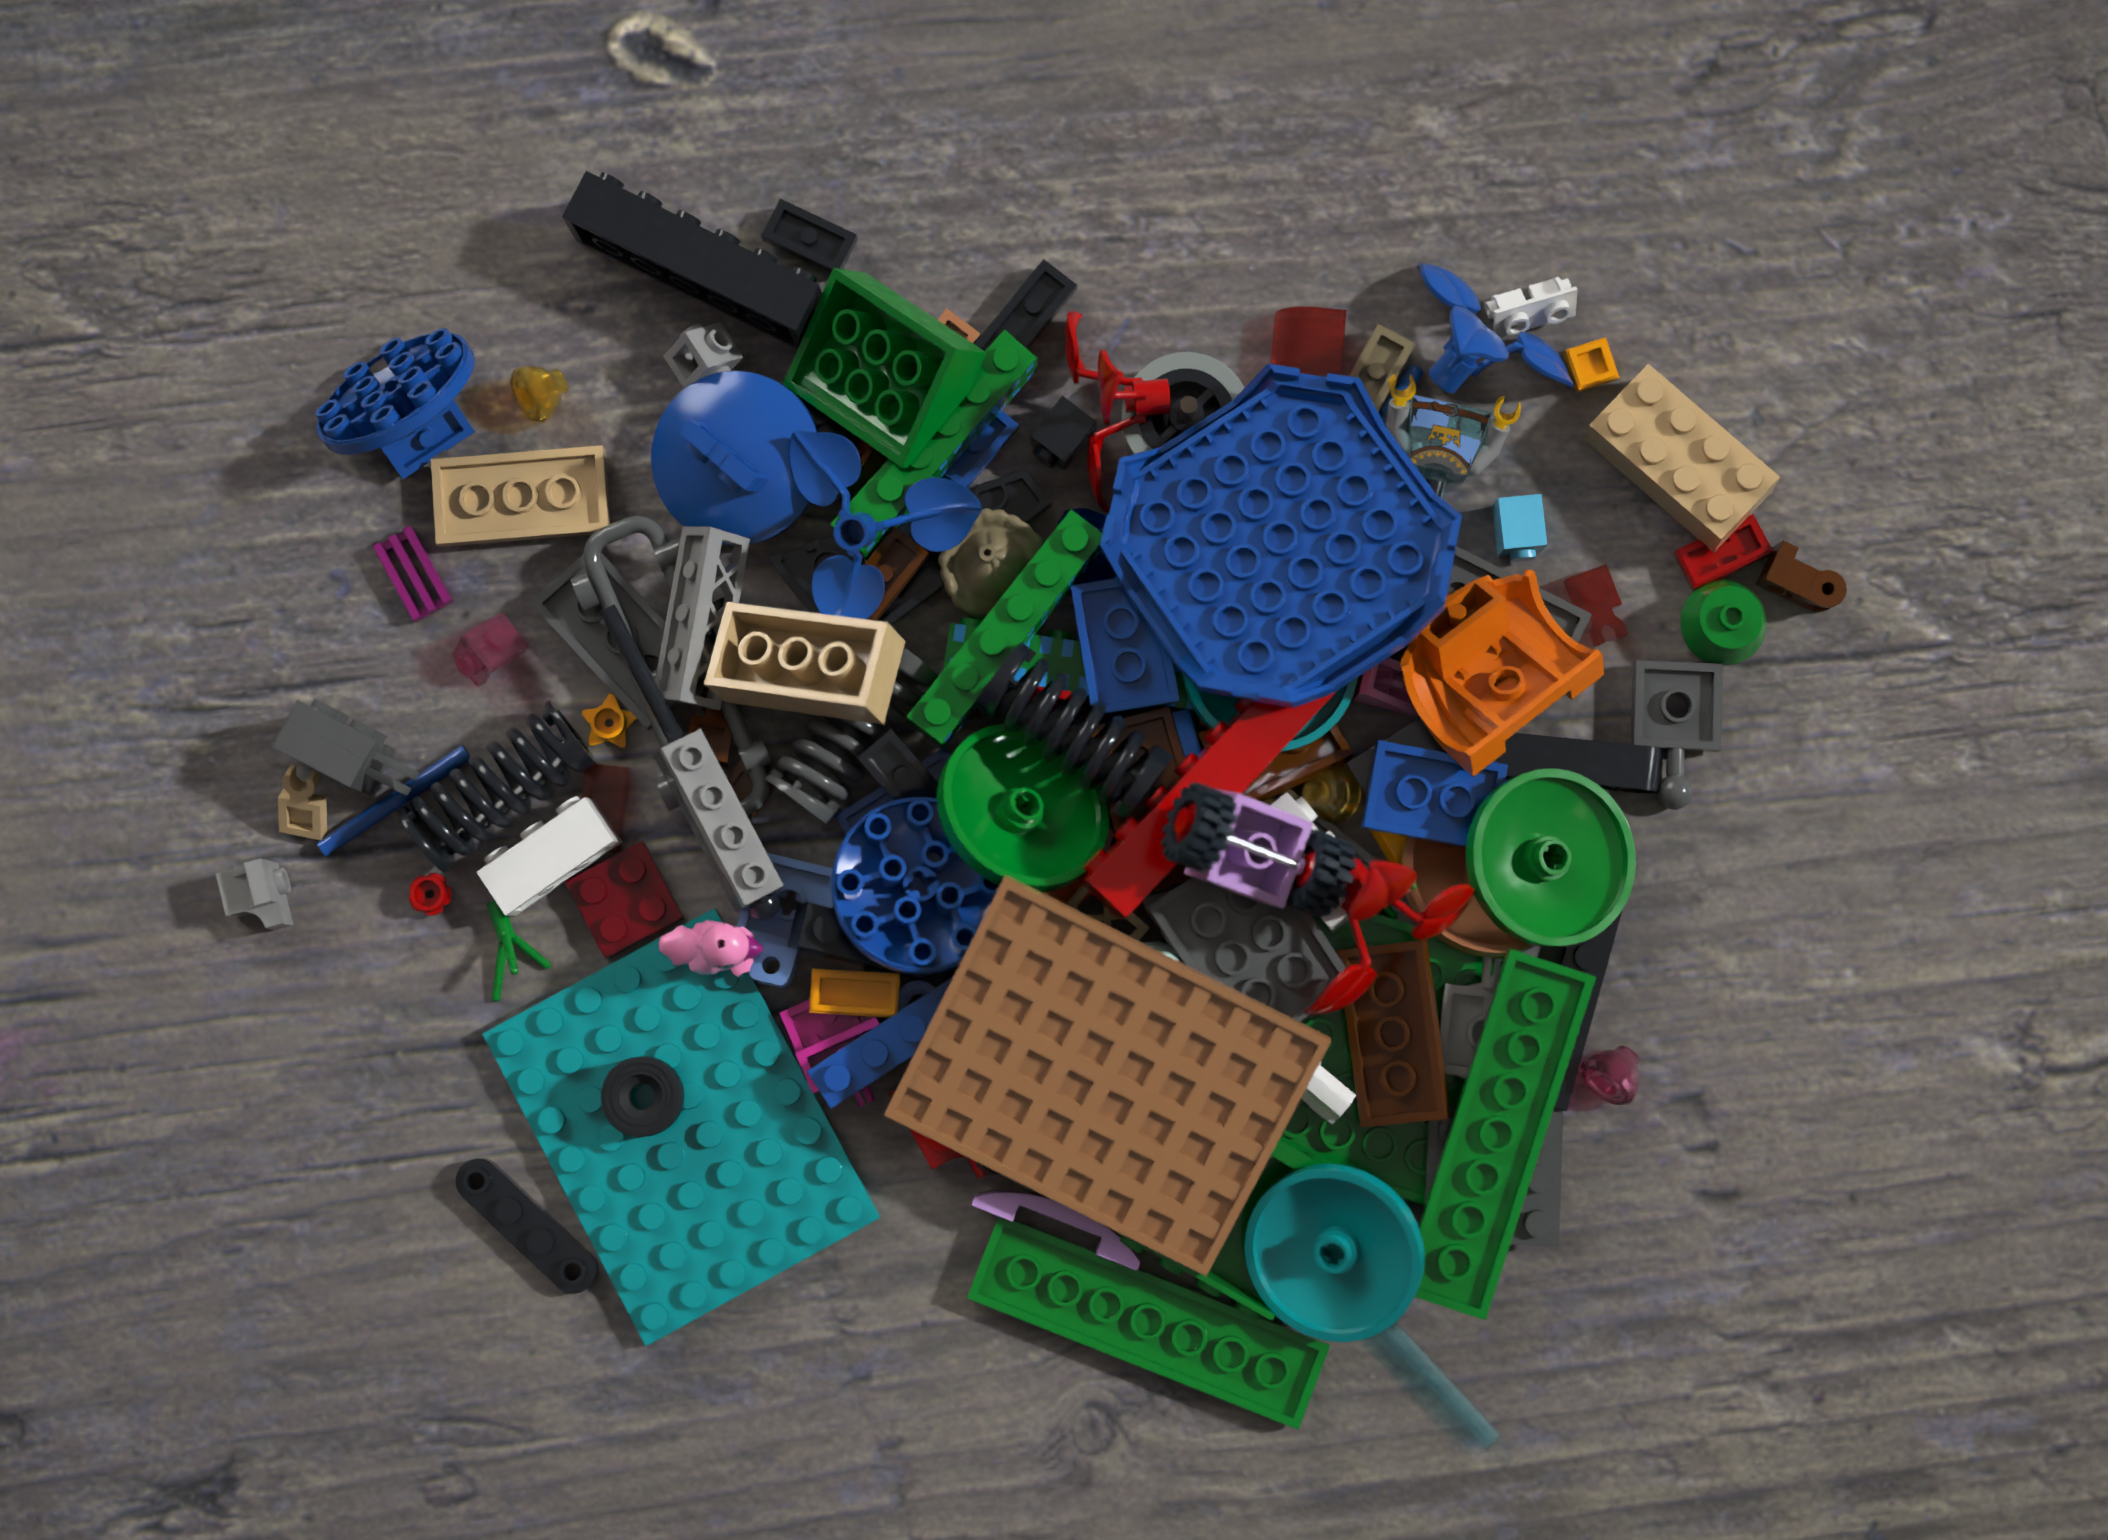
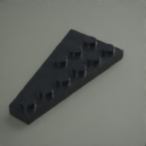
[767,469,1052,627]

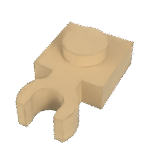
[278,765,327,840]

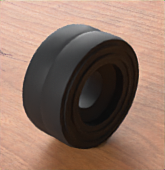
[601,1056,684,1137]

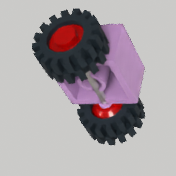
[1161,782,1356,918]

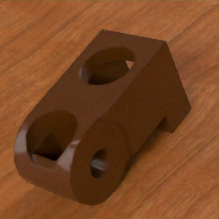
[1755,540,1847,612]

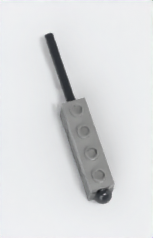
[599,604,784,920]

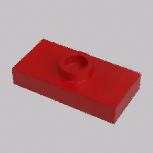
[1673,514,1773,591]

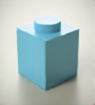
[1492,494,1547,562]

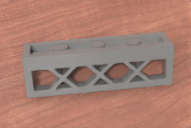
[655,526,750,710]

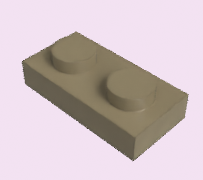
[1349,324,1415,411]

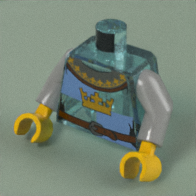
[1386,374,1522,499]

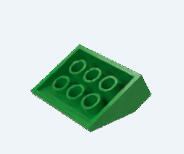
[782,268,987,468]

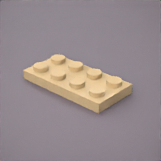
[431,445,610,547]

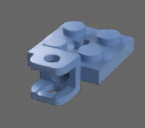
[737,853,834,989]

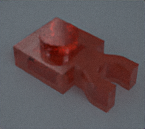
[1563,564,1628,648]

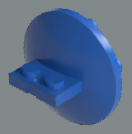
[315,328,475,479]
[651,371,819,545]
[831,797,999,975]

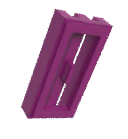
[372,525,454,623]

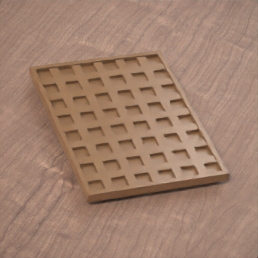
[884,874,1331,1276]

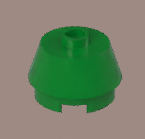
[1680,580,1767,666]

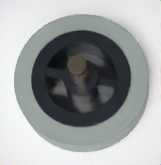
[1121,352,1245,455]

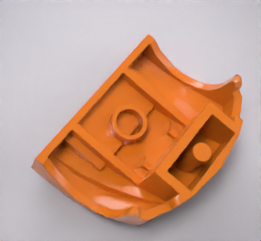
[1400,569,1604,777]

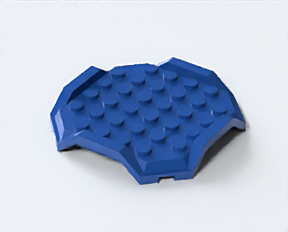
[1100,363,1462,708]

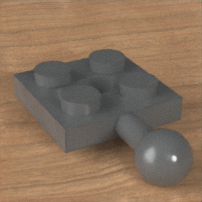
[1631,660,1723,810]

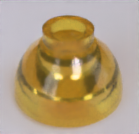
[510,365,568,424]
[1303,765,1361,824]

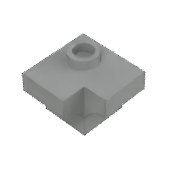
[216,858,294,930]

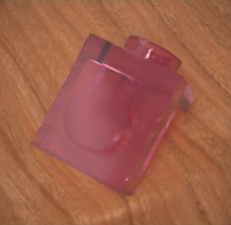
[452,613,529,687]

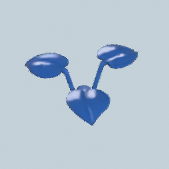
[1417,263,1574,393]
[789,431,982,620]

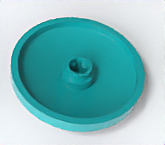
[1245,1164,1424,1342]

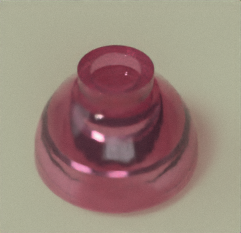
[1580,1046,1640,1105]

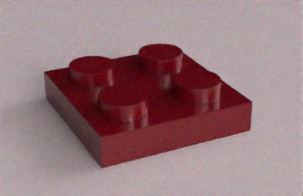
[565,841,684,960]

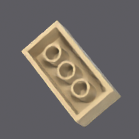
[1585,364,1780,553]
[704,602,905,724]

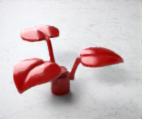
[1066,311,1170,512]
[1304,859,1475,1015]

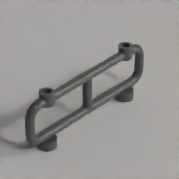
[570,515,773,816]

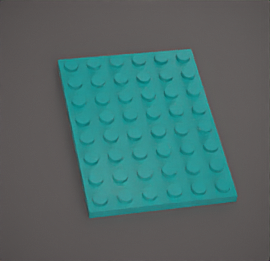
[482,908,881,1346]

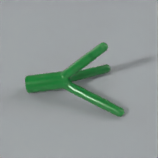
[486,900,551,1002]

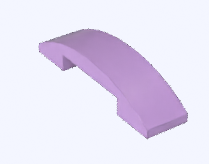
[971,1189,1141,1270]

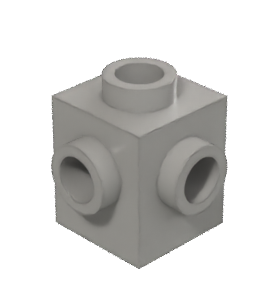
[663,322,743,389]

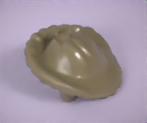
[938,508,1043,620]

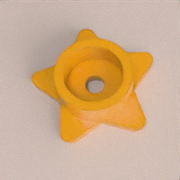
[581,693,637,748]

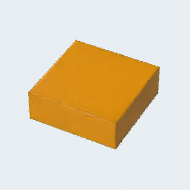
[1563,337,1619,393]

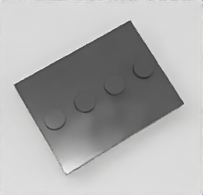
[1145,877,1346,1022]

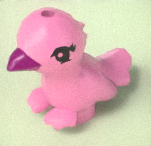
[659,920,764,977]

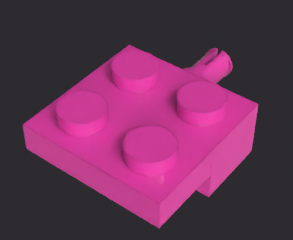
[779,999,881,1108]

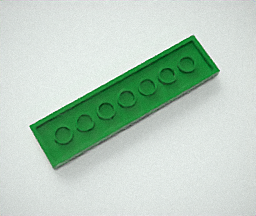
[1415,948,1596,1321]
[967,1216,1330,1430]

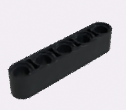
[1493,733,1661,794]

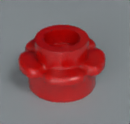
[409,873,452,916]

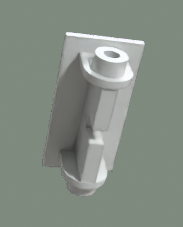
[1485,277,1577,338]

